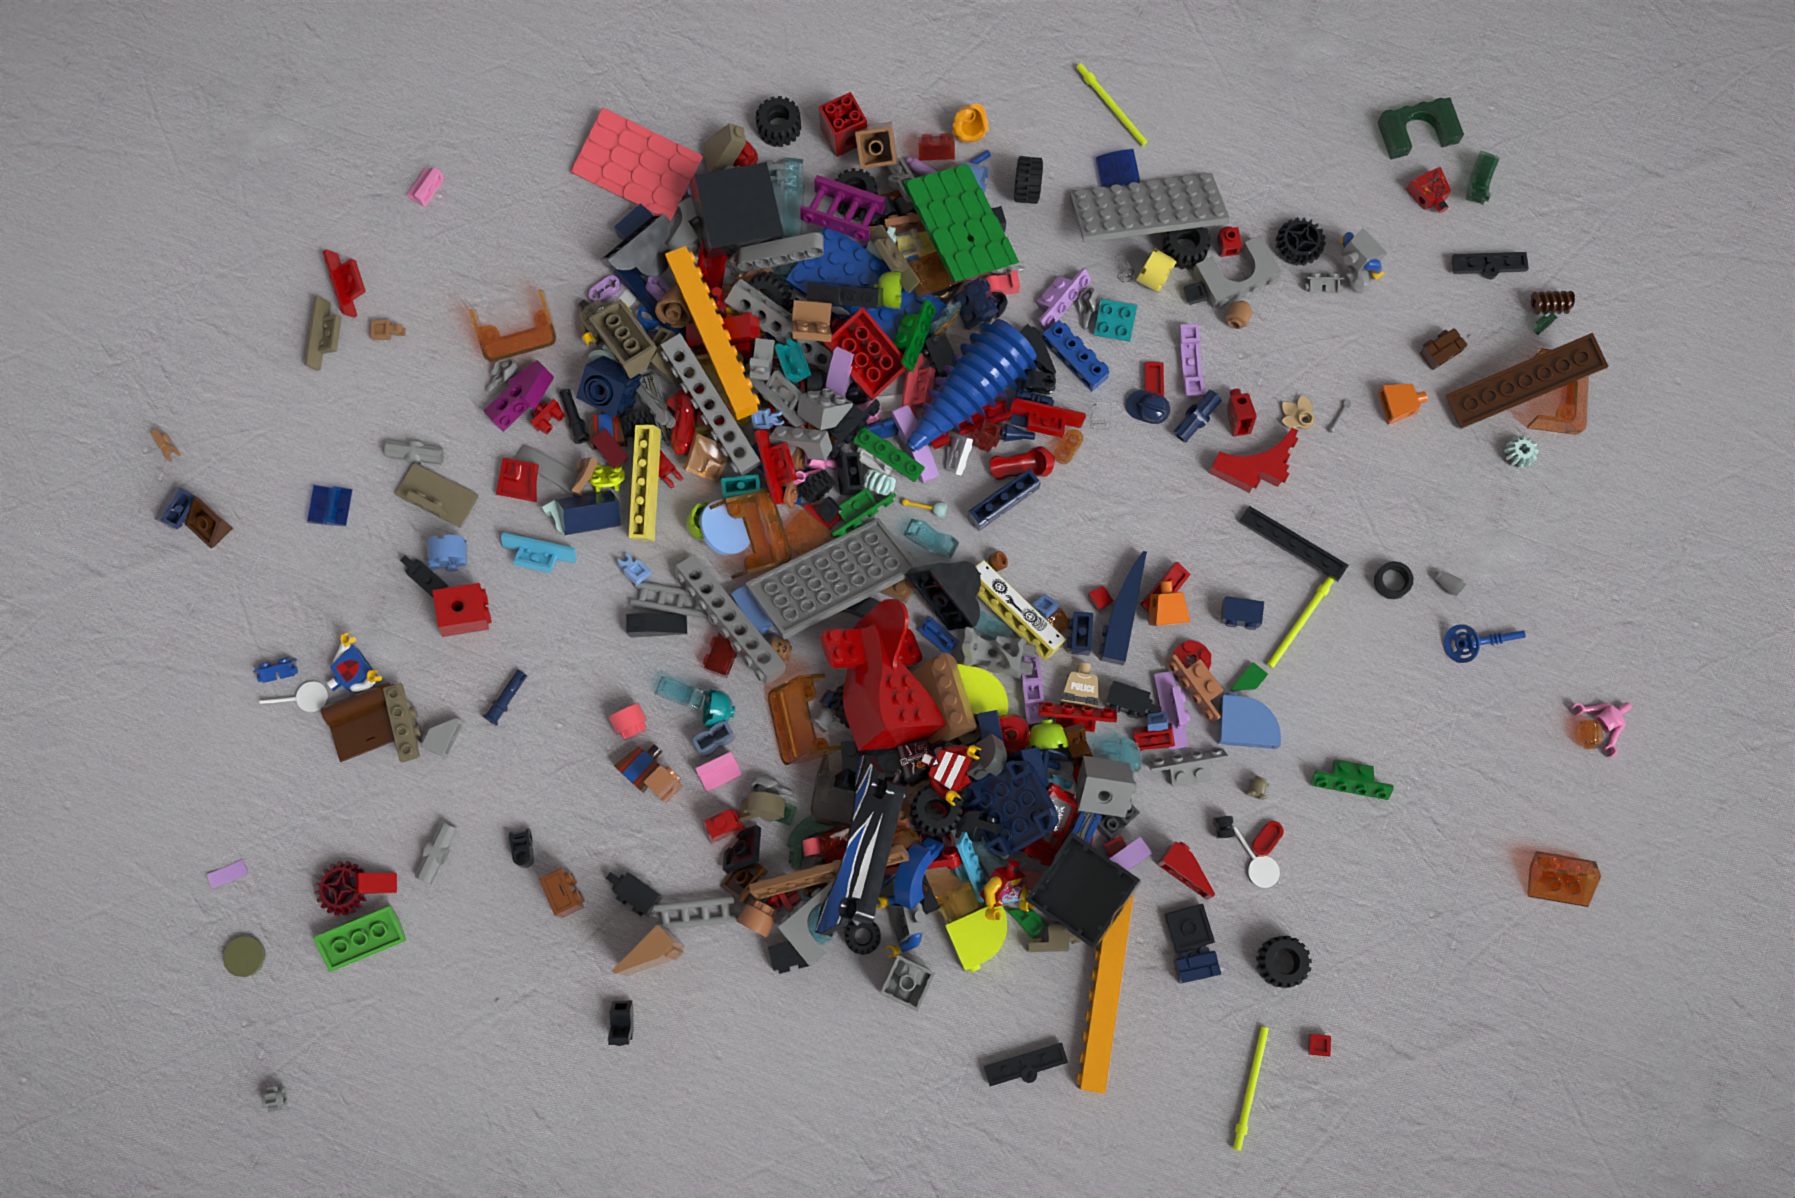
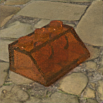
[1527,851,1601,907]

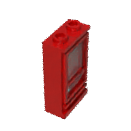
[1018,783,1078,867]

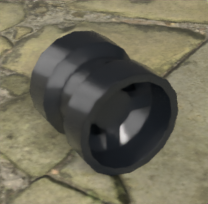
[1213,816,1236,839]

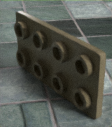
[395,463,479,528]

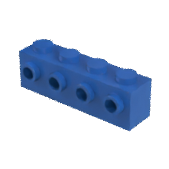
[1042,320,1110,392]

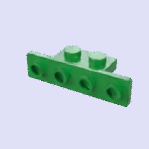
[893,299,936,372]
[853,427,925,482]
[830,488,897,538]
[1311,759,1394,800]

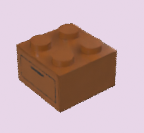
[539,868,585,918]

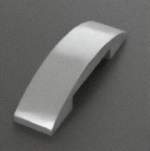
[514,445,584,496]

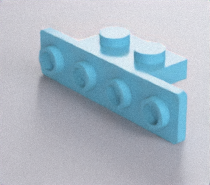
[501,533,576,573]
[950,832,986,904]

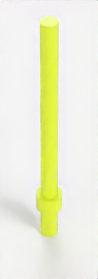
[1076,63,1148,146]
[1266,577,1335,669]
[1233,1026,1269,1151]

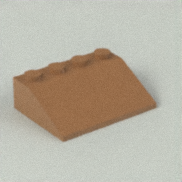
[911,653,978,747]
[612,925,685,976]

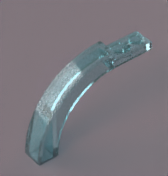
[775,157,804,290]

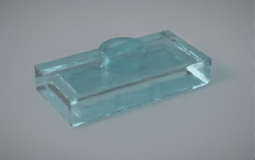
[972,610,1013,646]

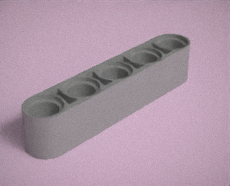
[737,232,824,272]

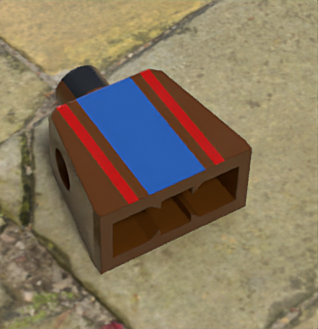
[589,411,628,450]
[614,744,663,793]

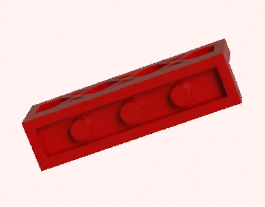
[697,238,727,289]

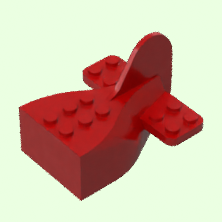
[819,599,946,751]

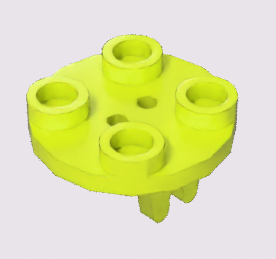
[588,465,625,492]

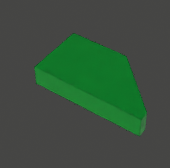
[1230,662,1268,692]
[1008,909,1048,939]

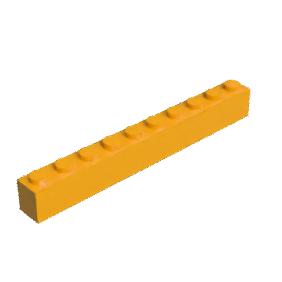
[665,246,760,420]
[1076,894,1134,1094]

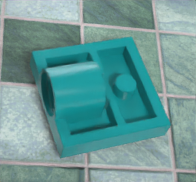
[1094,298,1138,342]

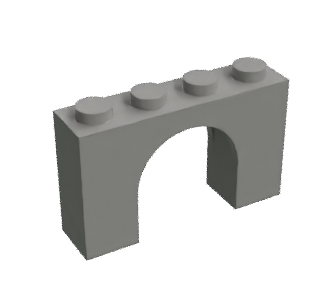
[1193,235,1282,308]
[778,880,861,966]

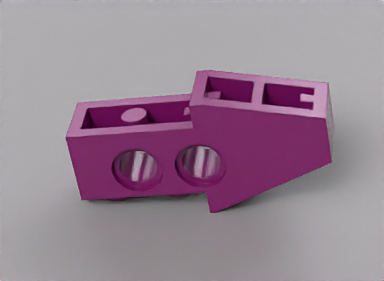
[483,360,554,432]

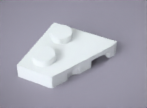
[946,431,973,476]

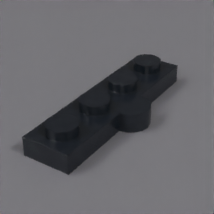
[1451,252,1529,280]
[984,1042,1068,1087]

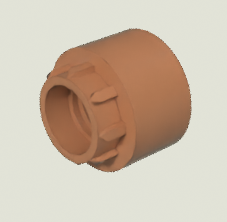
[736,899,776,938]

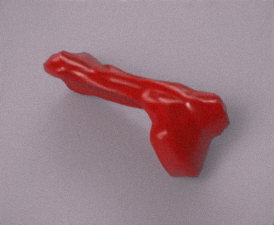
[670,391,696,456]
[989,446,1055,480]

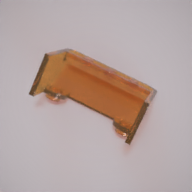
[469,289,557,362]
[1527,348,1589,435]
[709,489,792,579]
[768,673,842,765]

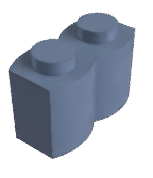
[692,721,735,756]

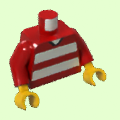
[921,745,982,806]

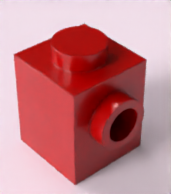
[1217,226,1242,257]

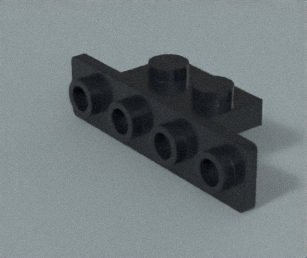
[825,399,880,460]

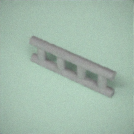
[631,582,708,618]
[653,895,737,929]

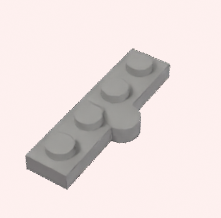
[885,158,914,202]

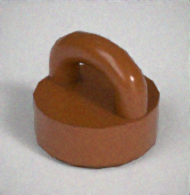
[988,551,1008,572]

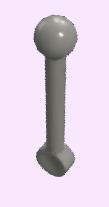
[1328,400,1351,433]

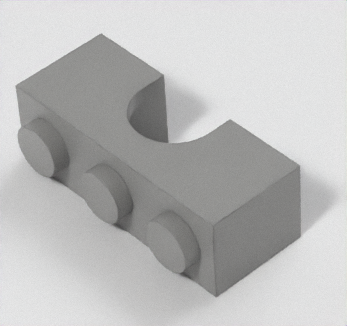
[769,425,832,461]

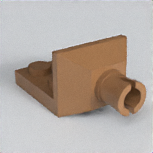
[791,299,832,342]

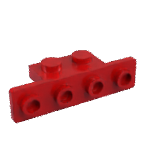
[323,249,366,318]
[1009,398,1086,438]
[755,430,797,505]
[1038,702,1117,732]

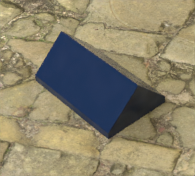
[555,490,621,536]

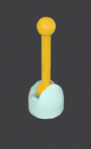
[902,499,947,518]

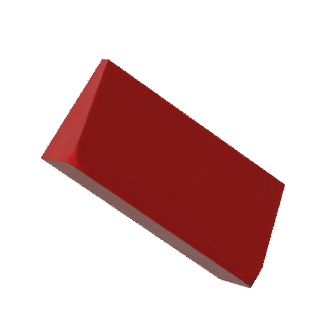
[1133,723,1175,751]

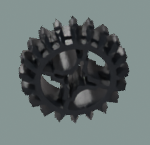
[1276,217,1326,266]

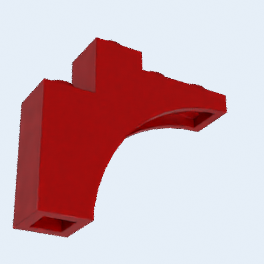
[1209,428,1299,493]

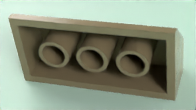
[589,299,657,379]

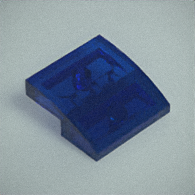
[1096,149,1140,188]
[307,485,353,526]

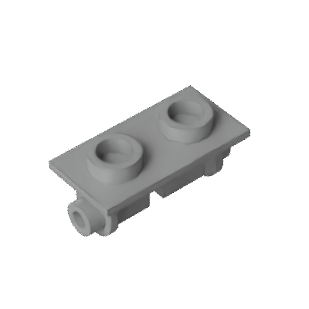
[1304,273,1345,293]

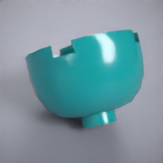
[702,688,735,728]

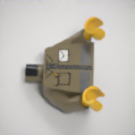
[578,299,631,347]

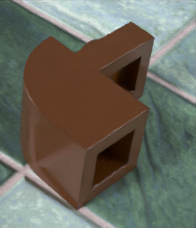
[1064,722,1092,769]

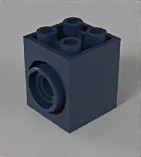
[576,355,642,418]

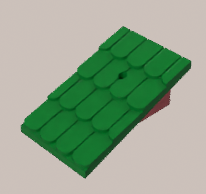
[902,164,1020,285]

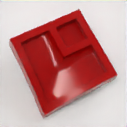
[495,458,539,503]

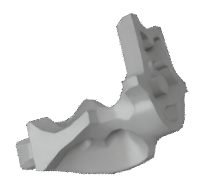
[962,627,1037,679]

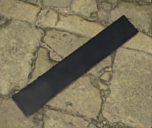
[1239,506,1349,582]

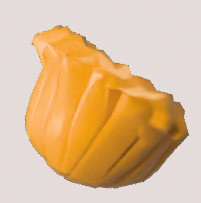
[952,103,989,143]

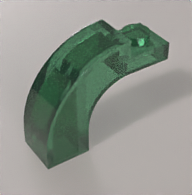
[1466,150,1499,205]
[787,812,841,870]

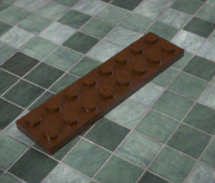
[1446,333,1609,429]

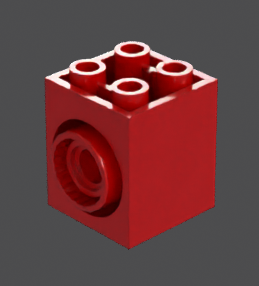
[818,92,867,157]
[432,583,492,637]

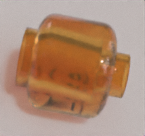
[1575,720,1603,749]

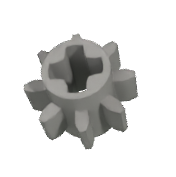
[261,1085,287,1112]

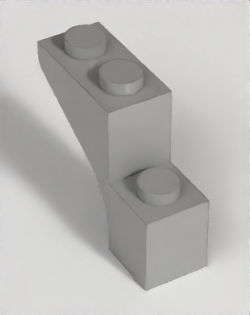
[667,196,700,252]

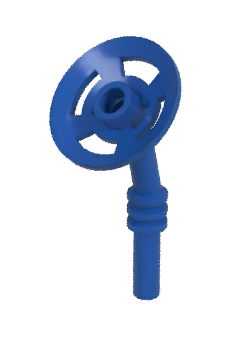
[1444,624,1526,663]

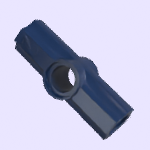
[1173,389,1222,443]

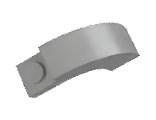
[750,338,775,381]

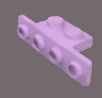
[1037,268,1091,332]
[1154,671,1190,750]

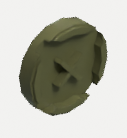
[223,936,266,977]

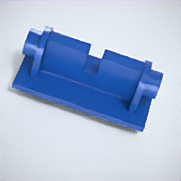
[865,417,899,439]
[918,617,960,654]
[253,657,298,683]

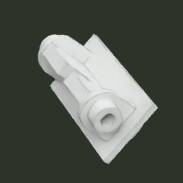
[857,447,892,475]

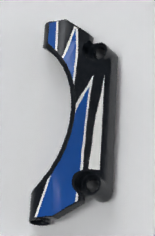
[815,754,906,937]

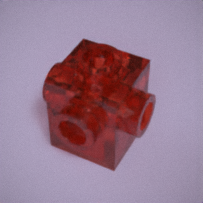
[972,419,1002,452]

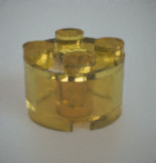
[936,881,982,925]

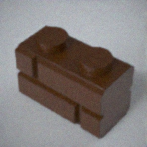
[1420,328,1467,370]

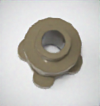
[1245,776,1269,800]

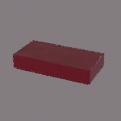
[591,429,629,470]

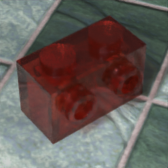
[918,133,955,161]
[818,826,849,864]

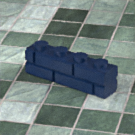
[968,468,1041,531]

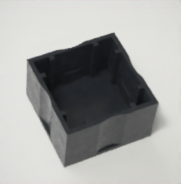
[689,162,784,259]
[1025,832,1142,949]

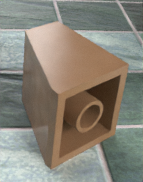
[855,122,897,169]

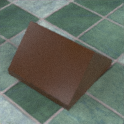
[185,497,233,548]
[720,862,768,904]

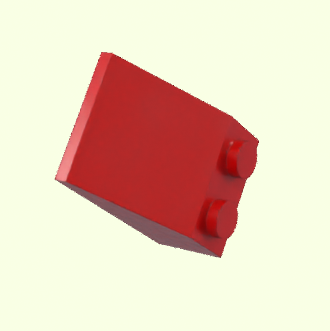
[1157,841,1215,900]

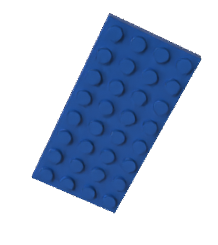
[786,227,948,355]

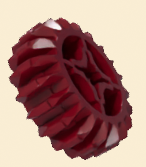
[314,861,367,916]

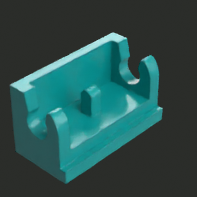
[774,339,811,383]

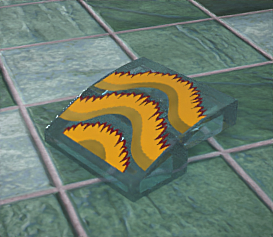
[928,301,962,338]

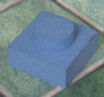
[1032,594,1059,619]
[1147,711,1168,731]

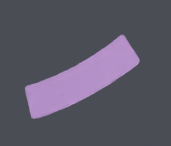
[207,859,248,888]

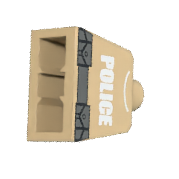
[1060,663,1098,708]

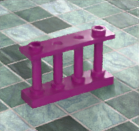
[800,175,885,242]

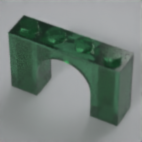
[1377,97,1464,160]

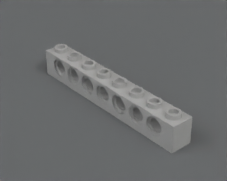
[725,279,853,387]
[661,333,761,476]
[675,554,786,685]

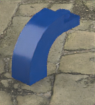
[894,837,944,910]

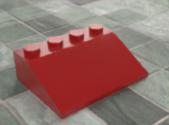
[823,307,906,401]

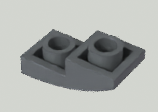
[1097,805,1140,841]

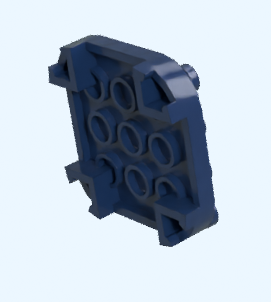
[964,760,1059,857]

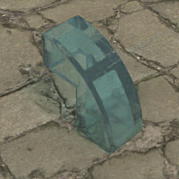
[903,518,959,559]
[654,676,709,710]

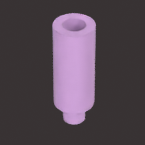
[906,157,938,176]

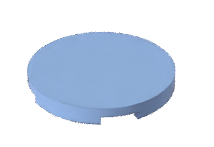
[699,500,752,556]

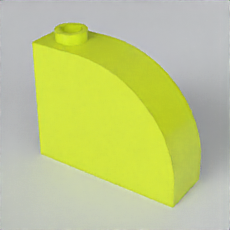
[957,662,1008,717]
[945,905,1007,973]

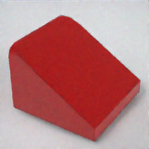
[1088,586,1114,611]

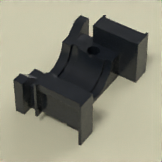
[922,874,939,915]

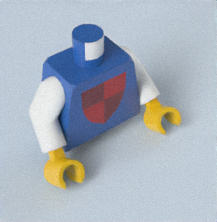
[327,632,382,692]

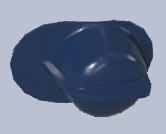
[1126,390,1170,424]

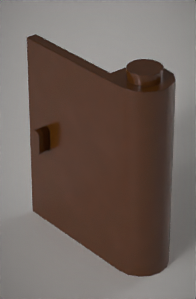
[321,682,395,762]

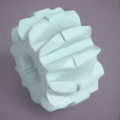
[1504,435,1539,468]
[863,469,896,496]

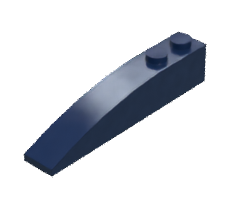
[1098,551,1147,665]

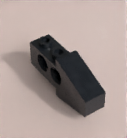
[807,281,883,309]

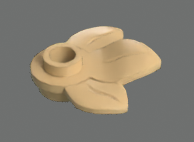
[1281,395,1315,429]

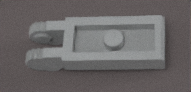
[637,386,676,428]

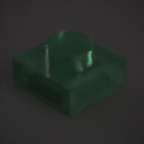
[1533,312,1558,335]
[775,803,797,827]

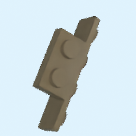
[870,225,920,293]
[304,296,342,371]
[383,683,422,763]

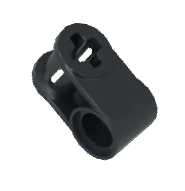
[860,196,897,227]
[1019,369,1056,395]
[509,828,534,868]

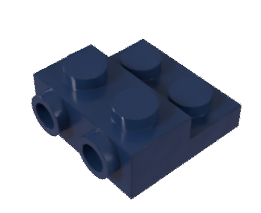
[953,277,999,330]

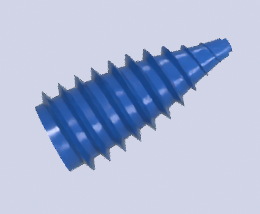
[906,319,1037,452]

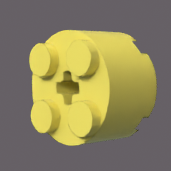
[1136,248,1177,292]

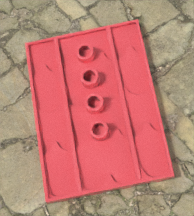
[570,107,703,221]

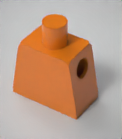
[1378,384,1427,425]
[1148,581,1190,626]

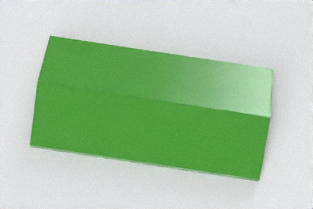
[313,905,406,972]

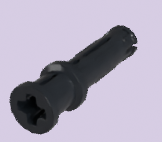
[559,389,589,444]

